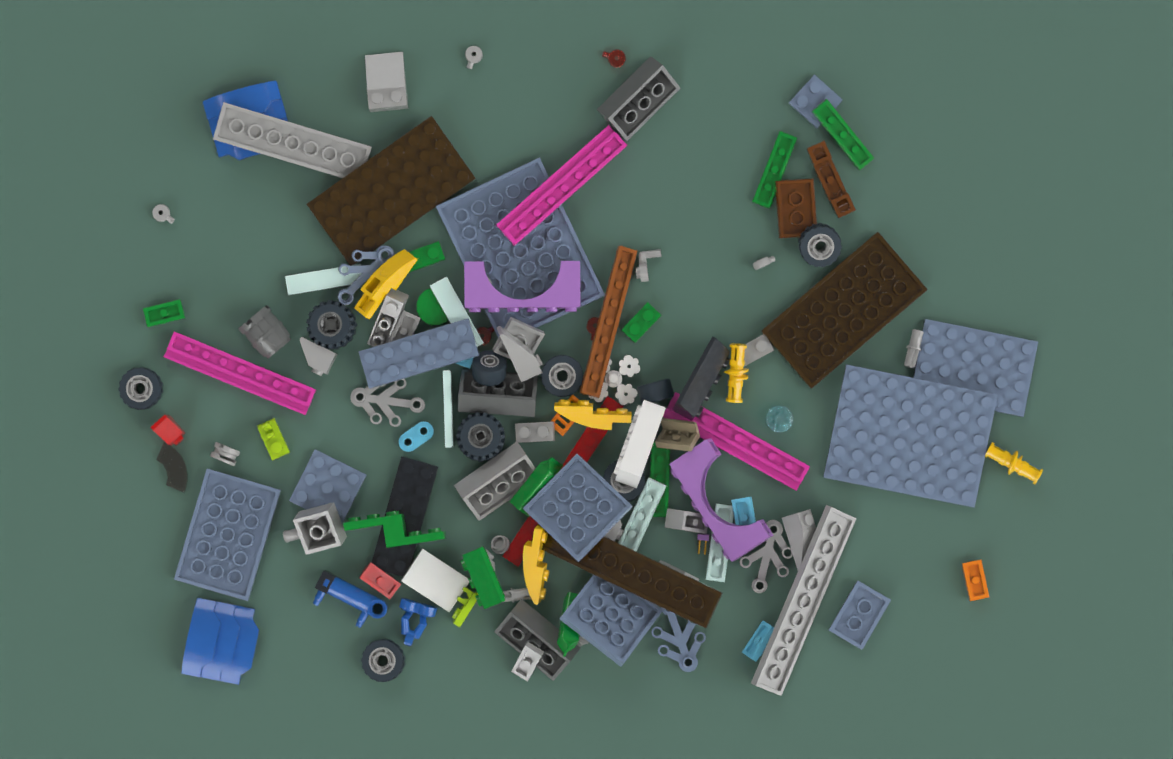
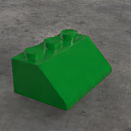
[460,546,506,609]

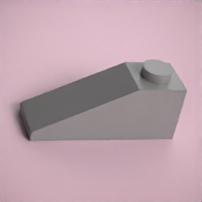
[496,326,543,382]
[782,509,816,570]

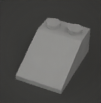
[365,52,409,112]

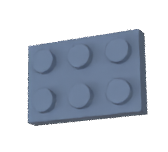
[828,580,891,650]

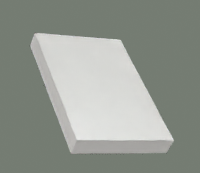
[401,548,469,612]

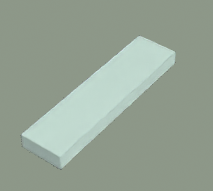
[285,264,362,295]
[430,277,484,347]
[443,370,454,448]
[618,477,666,551]
[705,504,734,582]

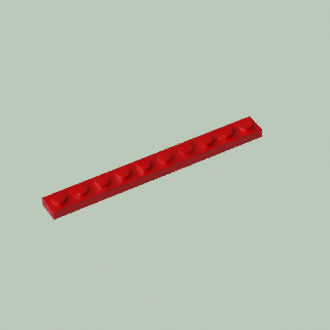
[502,396,624,567]

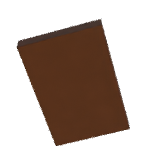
[775,179,817,239]

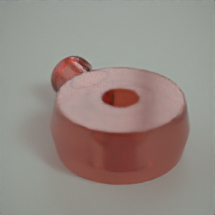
[602,49,626,67]
[586,317,599,340]
[476,326,495,345]

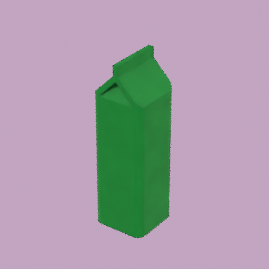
[509,457,563,517]
[557,592,580,657]

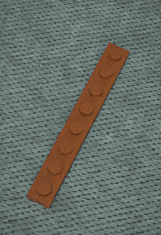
[580,245,637,398]

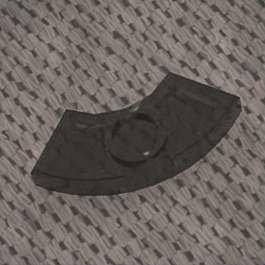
[156,442,188,493]

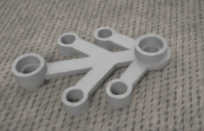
[350,379,425,427]
[740,520,793,593]

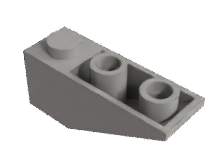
[367,288,409,347]

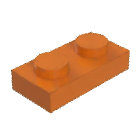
[962,559,989,601]

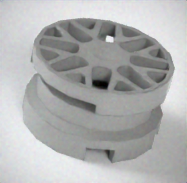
[210,442,240,466]

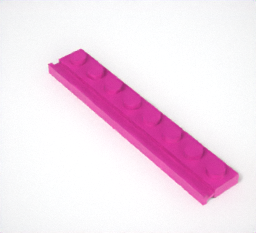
[496,125,627,246]
[164,332,316,415]
[663,392,810,491]

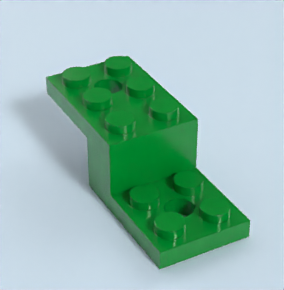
[343,511,446,548]

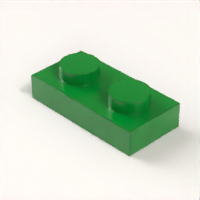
[409,241,446,272]
[143,299,185,328]
[622,302,662,343]

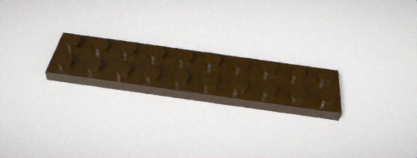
[542,534,723,628]

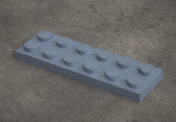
[359,318,480,389]

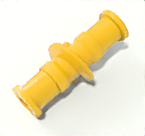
[724,343,749,403]
[985,442,1043,485]

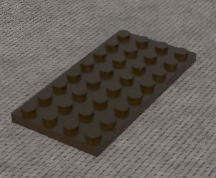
[307,116,476,266]
[761,232,928,389]

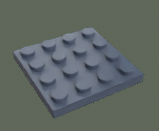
[523,454,632,562]
[560,574,663,667]

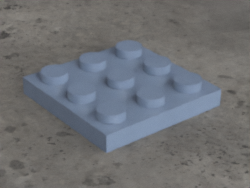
[289,449,367,524]

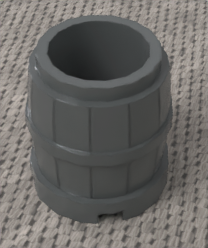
[238,305,291,359]

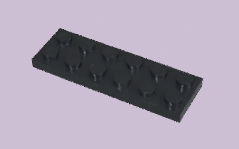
[372,456,438,577]

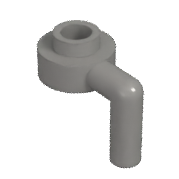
[636,249,662,282]

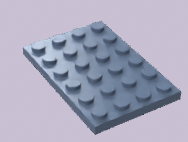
[913,319,1038,417]
[174,469,281,601]

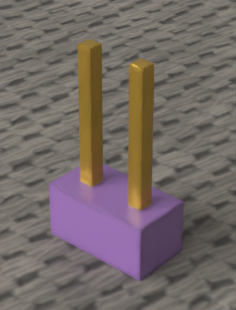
[697,533,709,555]

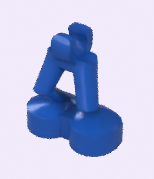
[399,598,437,646]

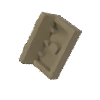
[655,418,700,451]

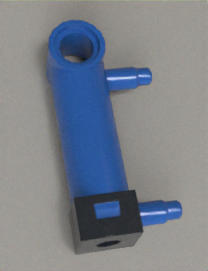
[313,570,388,628]

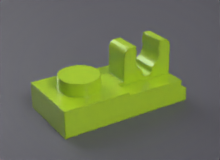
[257,418,290,461]
[452,587,478,627]

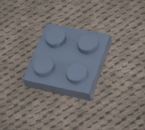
[789,74,843,129]

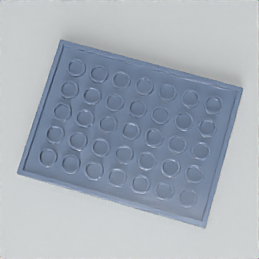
[436,157,605,338]
[823,364,998,508]

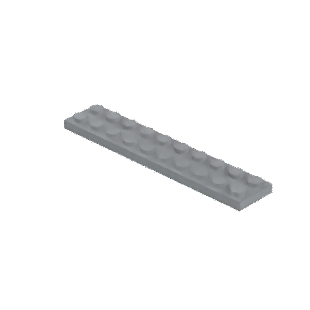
[751,505,856,696]

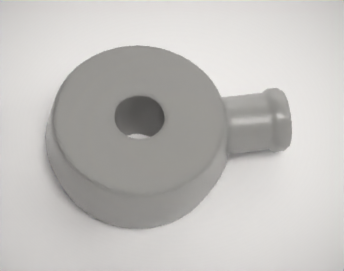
[465,46,483,69]
[152,204,175,224]
[753,256,775,270]

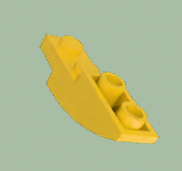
[354,249,418,319]
[554,400,632,430]
[523,524,549,605]

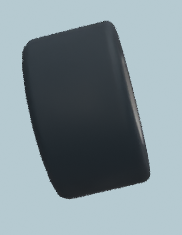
[472,350,507,386]
[637,378,674,404]

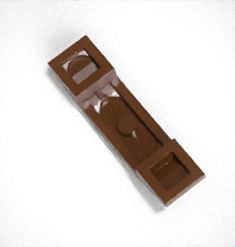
[807,141,856,218]

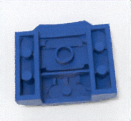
[202,81,288,160]
[181,597,259,685]

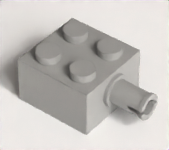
[283,502,347,555]

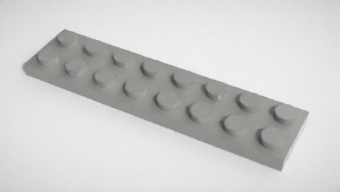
[213,102,372,178]

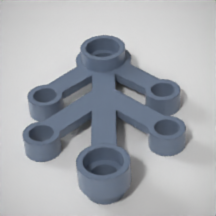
[337,245,395,305]
[651,607,706,672]

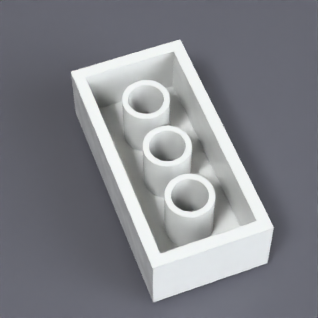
[614,400,666,488]

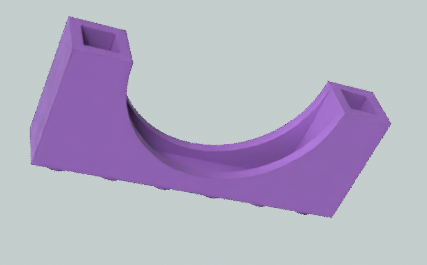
[464,261,580,313]
[669,438,774,562]

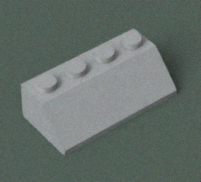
[454,442,536,521]

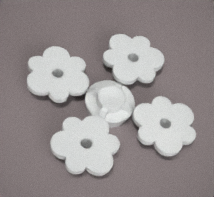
[589,355,640,405]

